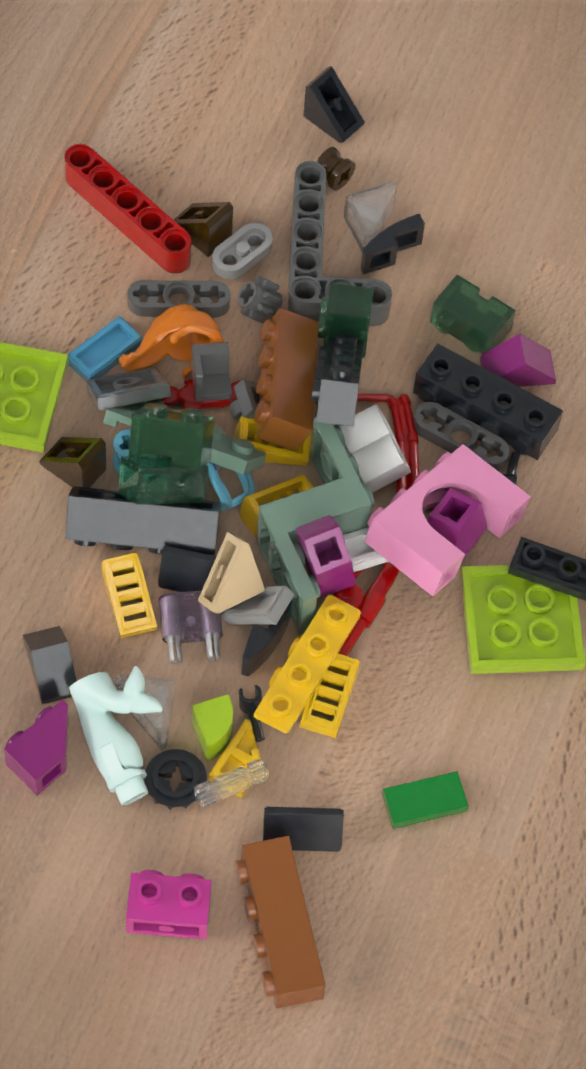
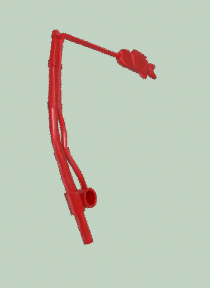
[162,379,419,656]

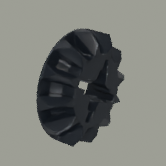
[144,749,207,810]

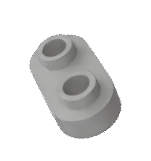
[212,223,273,279]

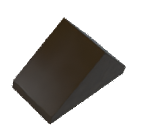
[174,202,233,257]
[39,437,106,488]

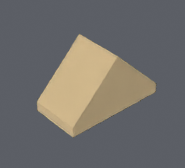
[198,532,265,614]

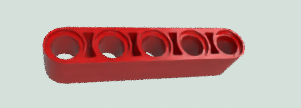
[64,144,191,274]

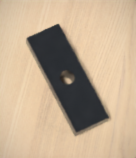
[508,537,586,601]

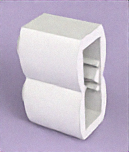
[339,404,411,493]

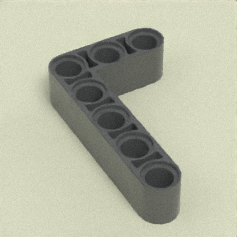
[288,161,392,326]

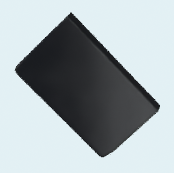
[158,546,217,596]
[263,807,344,852]

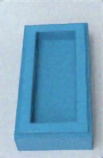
[68,316,143,381]

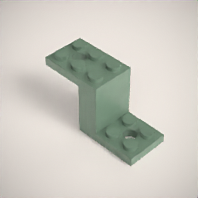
[257,417,374,635]

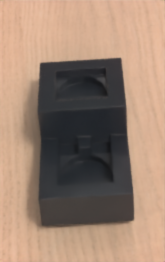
[361,213,425,274]
[241,600,293,676]

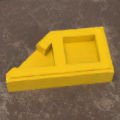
[208,719,262,799]

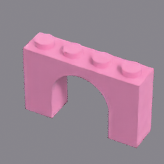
[364,444,531,596]

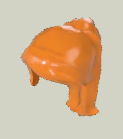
[119,304,224,378]

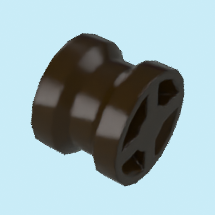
[316,147,356,191]

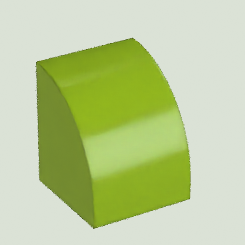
[191,694,233,762]

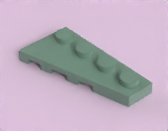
[103,399,266,474]

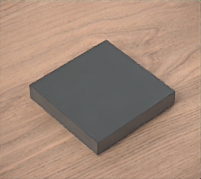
[86,367,171,411]

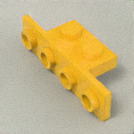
[253,594,361,733]

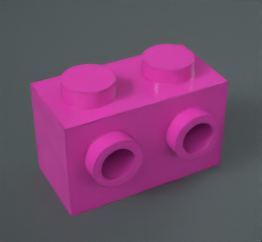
[126,870,212,940]

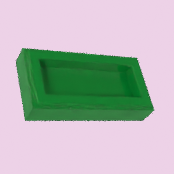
[382,771,469,829]

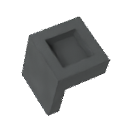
[191,342,232,401]

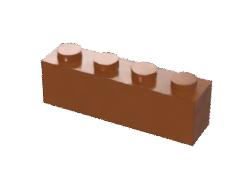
[254,308,319,451]
[235,836,326,1009]

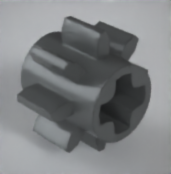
[238,276,282,323]

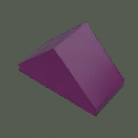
[480,334,556,387]

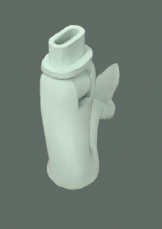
[69,666,163,806]

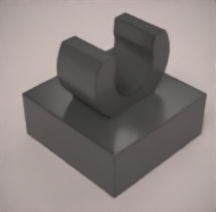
[230,379,260,419]

